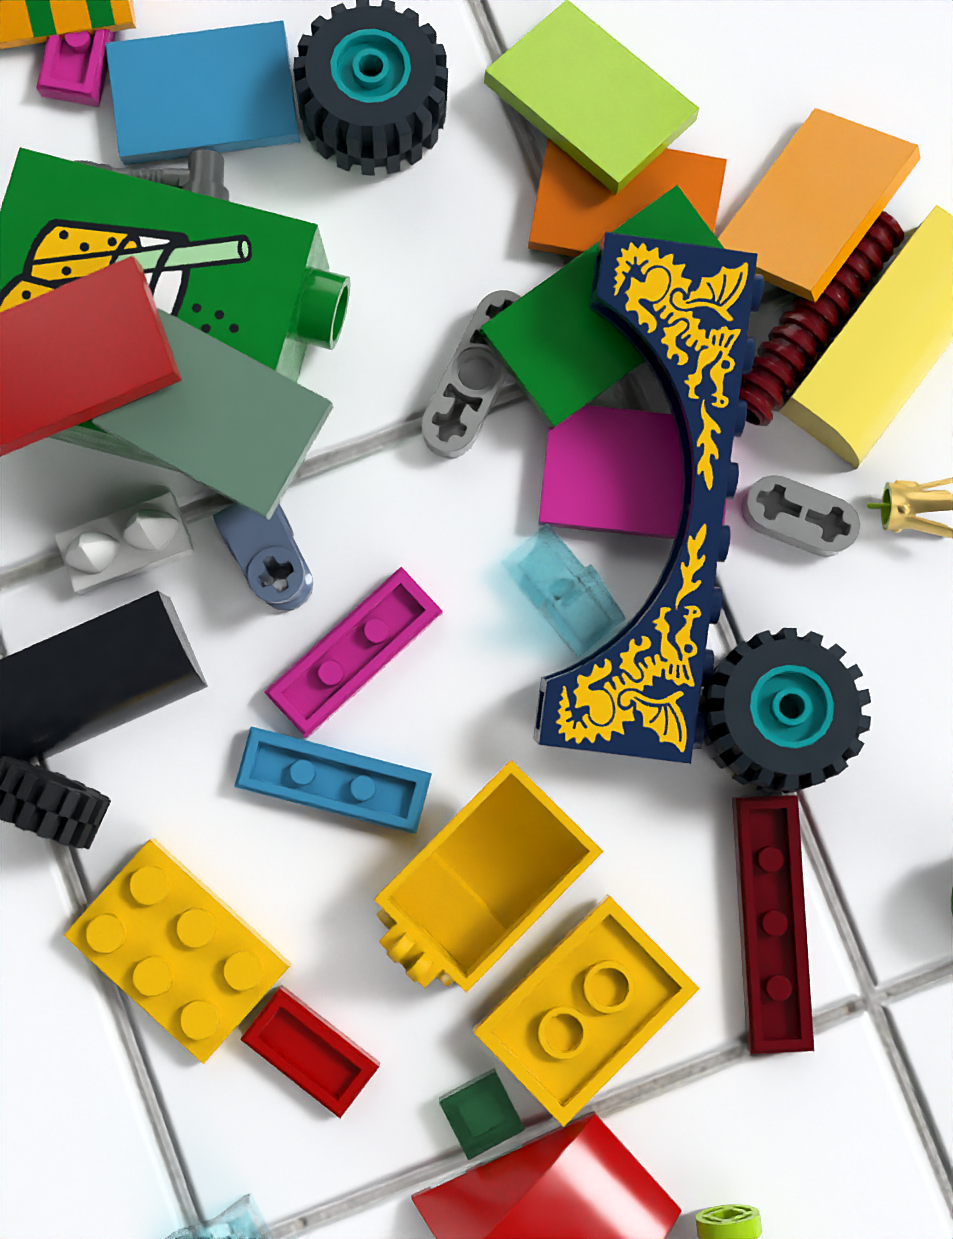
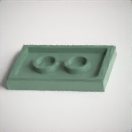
[91,308,333,520]

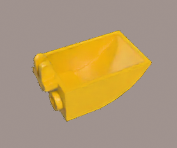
[374,760,604,993]

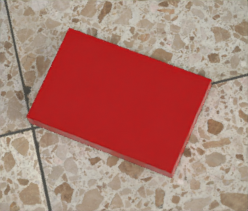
[0,256,182,457]

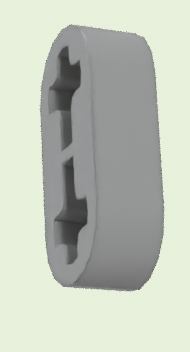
[742,475,860,556]

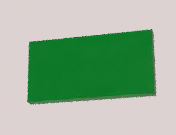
[479,185,725,430]

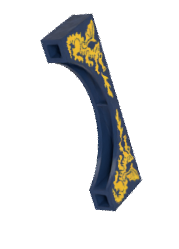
[533,232,764,764]

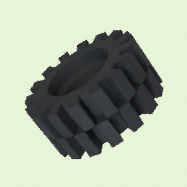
[0,756,111,849]

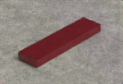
[732,795,814,1054]

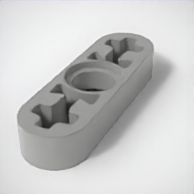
[422,290,521,458]

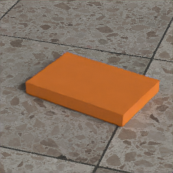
[528,138,727,257]

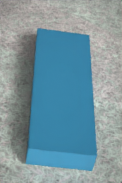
[234,726,432,834]

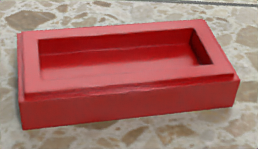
[240,985,381,1119]

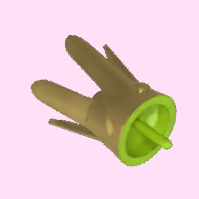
[867,477,953,539]

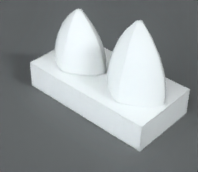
[54,492,196,595]

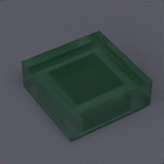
[439,1067,525,1160]

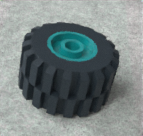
[293,0,448,176]
[699,628,872,793]

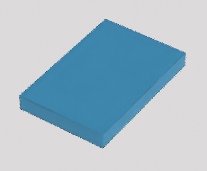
[106,20,300,165]

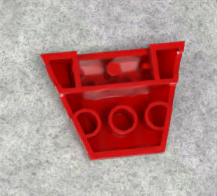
[411,1111,682,1239]

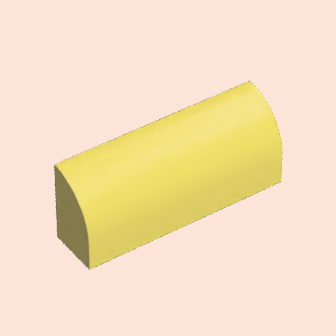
[779,204,953,469]

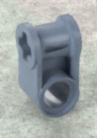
[213,503,314,611]

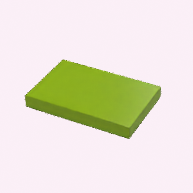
[484,0,700,195]

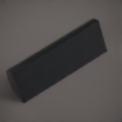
[0,590,208,764]

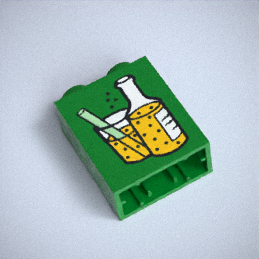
[0,147,351,472]

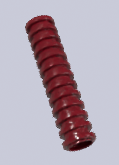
[739,211,904,426]

